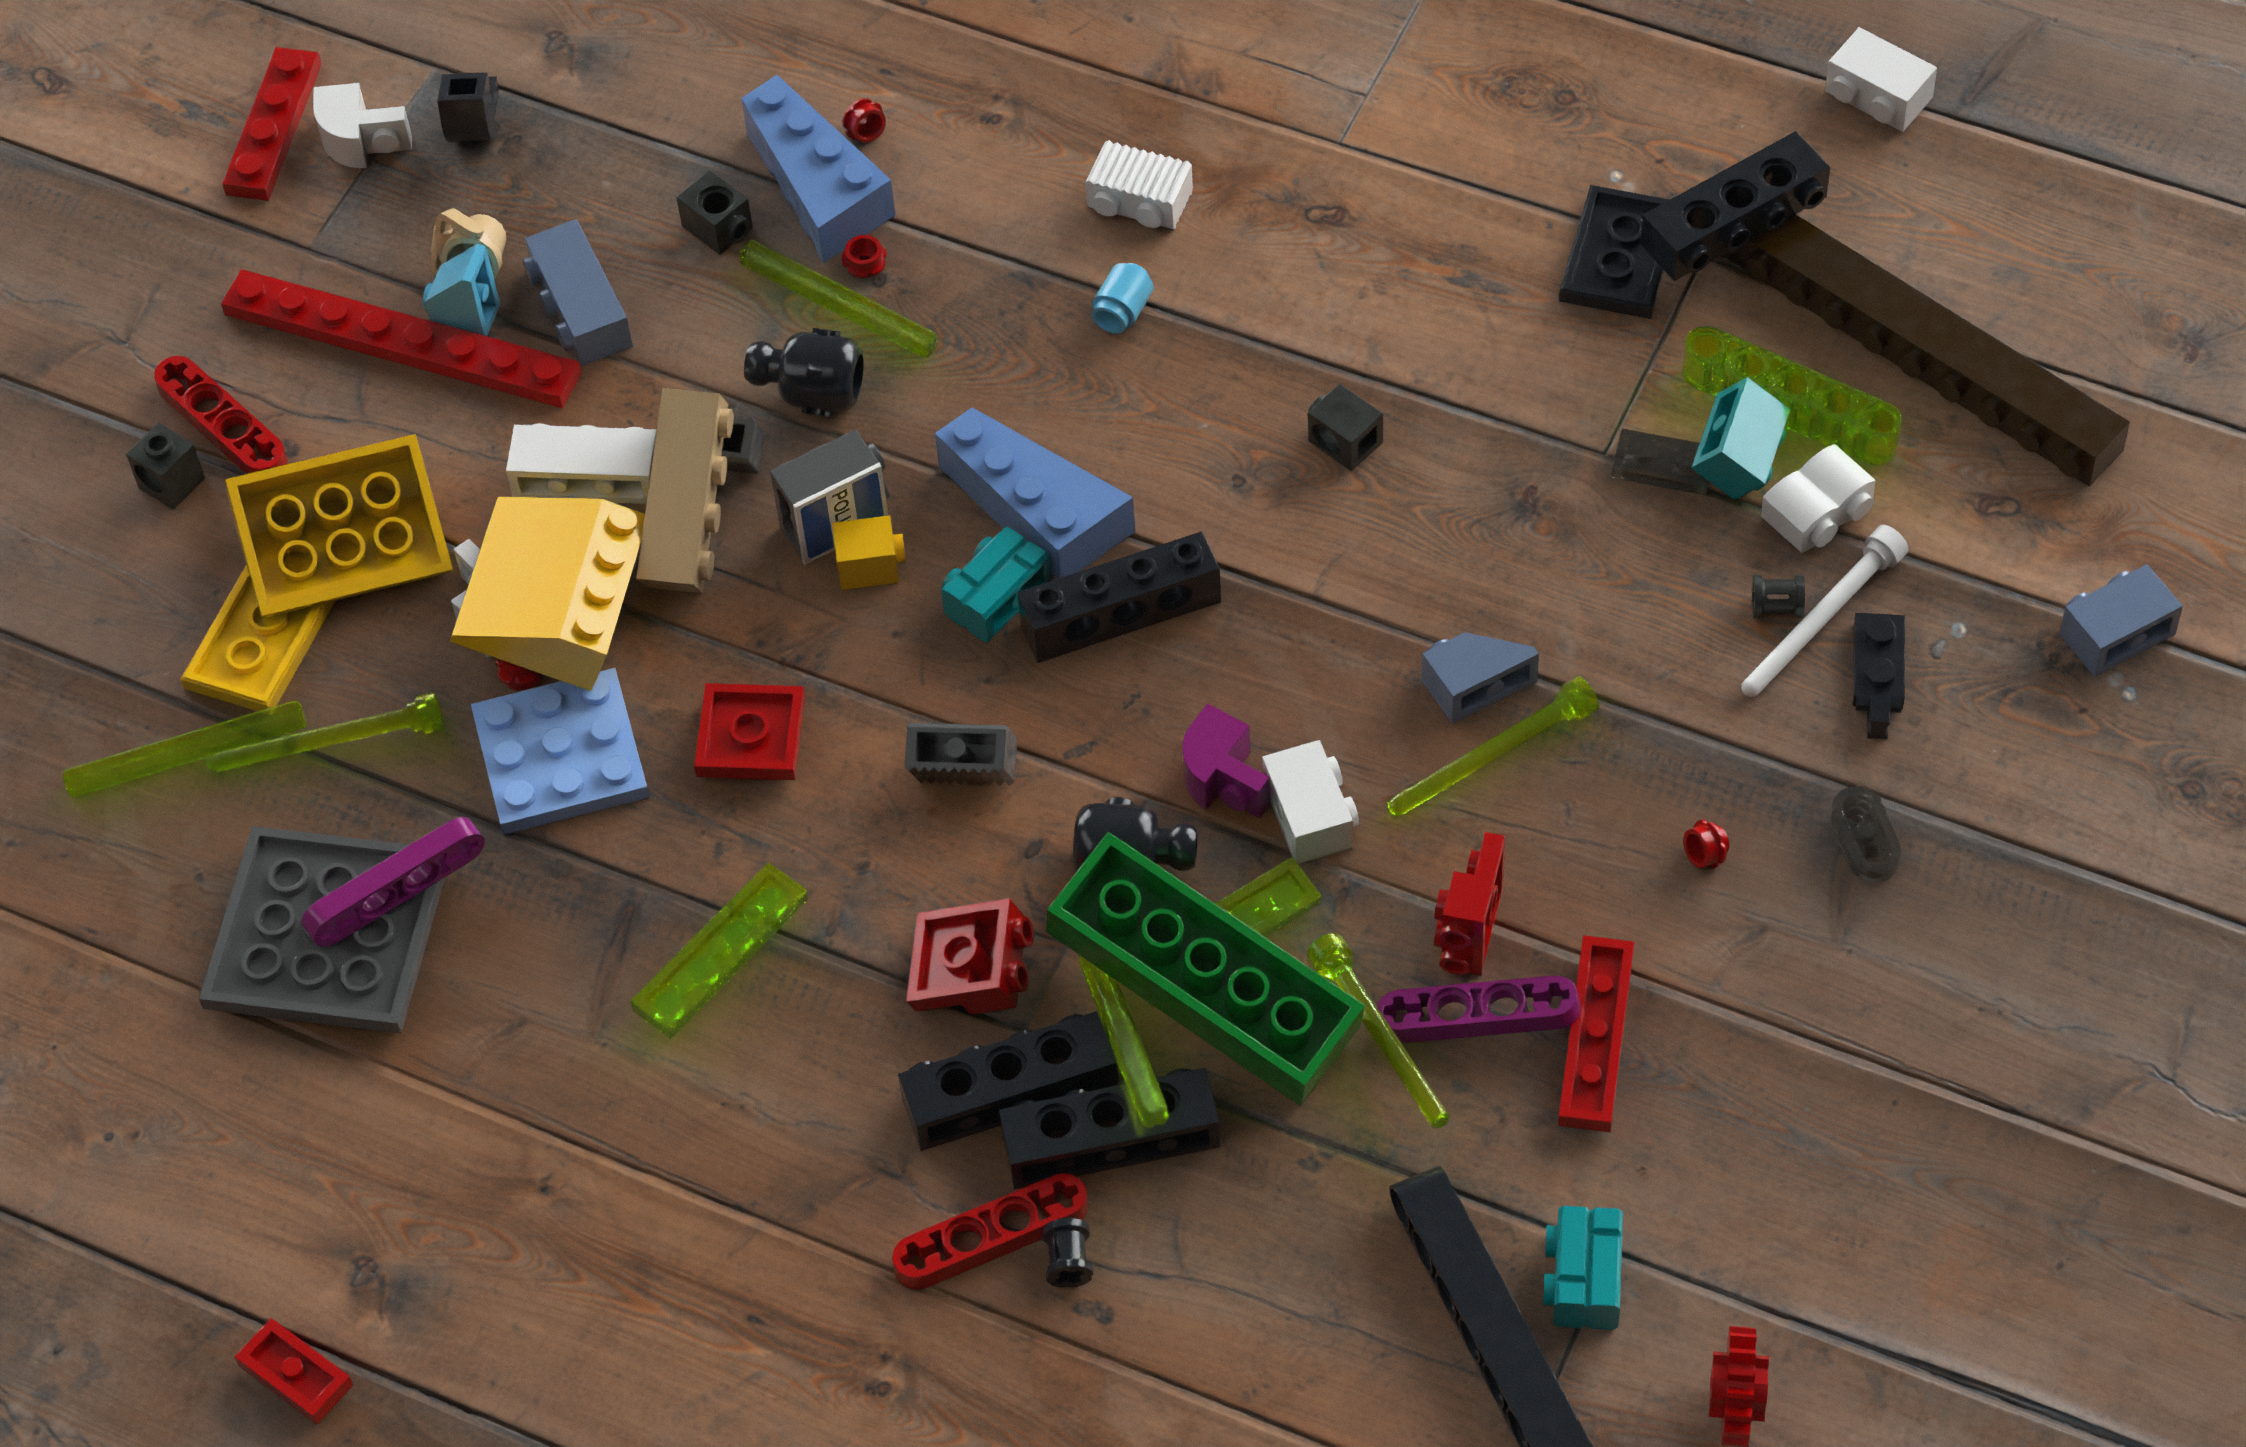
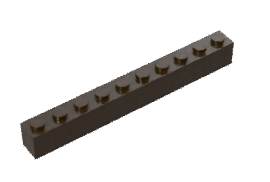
[1719,214,2130,487]

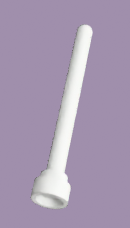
[1741,525,1909,697]

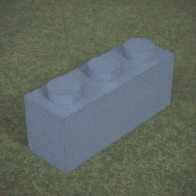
[522,219,633,366]

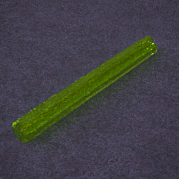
[739,240,938,358]
[62,700,306,797]
[1078,955,1169,1129]

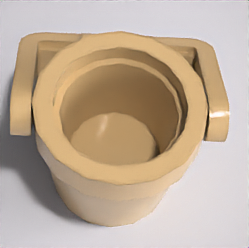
[431,208,507,280]

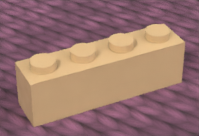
[636,388,734,593]

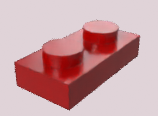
[234,1318,353,1425]

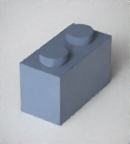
[2059,564,2183,677]

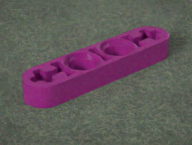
[301,817,485,947]
[1375,976,1581,1043]

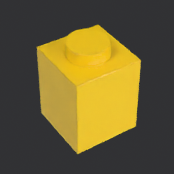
[832,515,906,590]

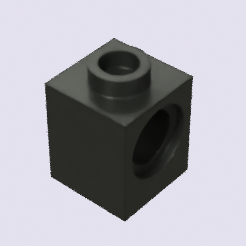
[676,170,753,255]
[1307,383,1383,472]
[126,422,205,510]

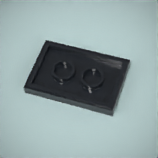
[1559,185,1669,319]

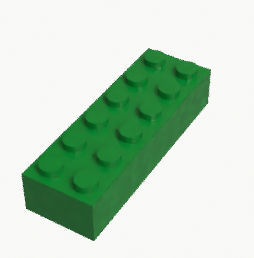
[1046,832,1365,1106]

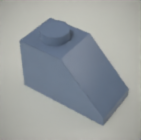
[1422,632,1539,724]

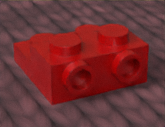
[1434,832,1506,976]
[906,898,1034,1015]

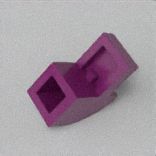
[1182,703,1271,819]

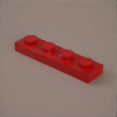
[222,47,322,201]
[1558,935,1635,1133]

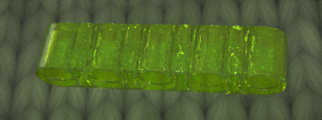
[1682,326,1902,465]

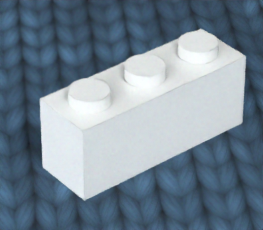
[506,423,657,504]

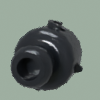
[744,328,864,417]
[1073,797,1198,873]

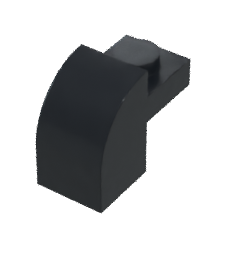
[437,72,499,143]

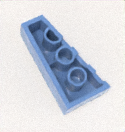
[741,75,896,263]

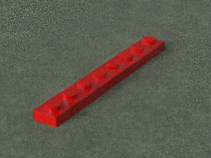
[221,269,582,409]

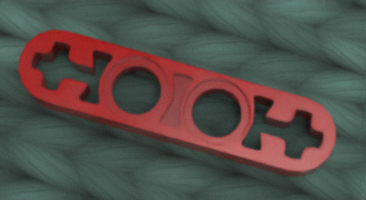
[154,355,288,474]
[892,1173,1088,1290]

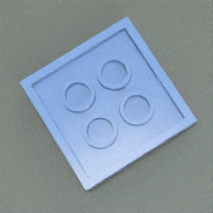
[471,668,649,835]

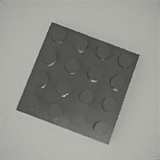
[199,826,445,1034]

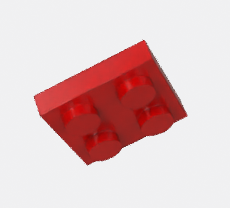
[694,683,806,780]

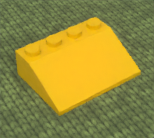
[225,434,453,618]
[450,497,645,691]

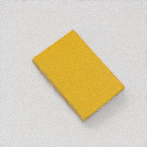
[180,565,335,715]

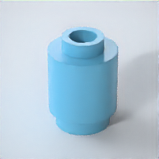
[1091,263,1154,334]

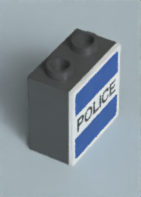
[770,429,889,565]

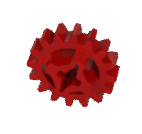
[1708,1326,1769,1447]

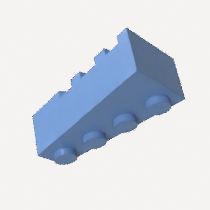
[935,407,1136,579]

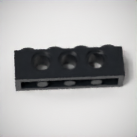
[1640,131,1830,281]
[1017,531,1221,663]
[898,1011,1119,1151]
[999,1068,1220,1189]

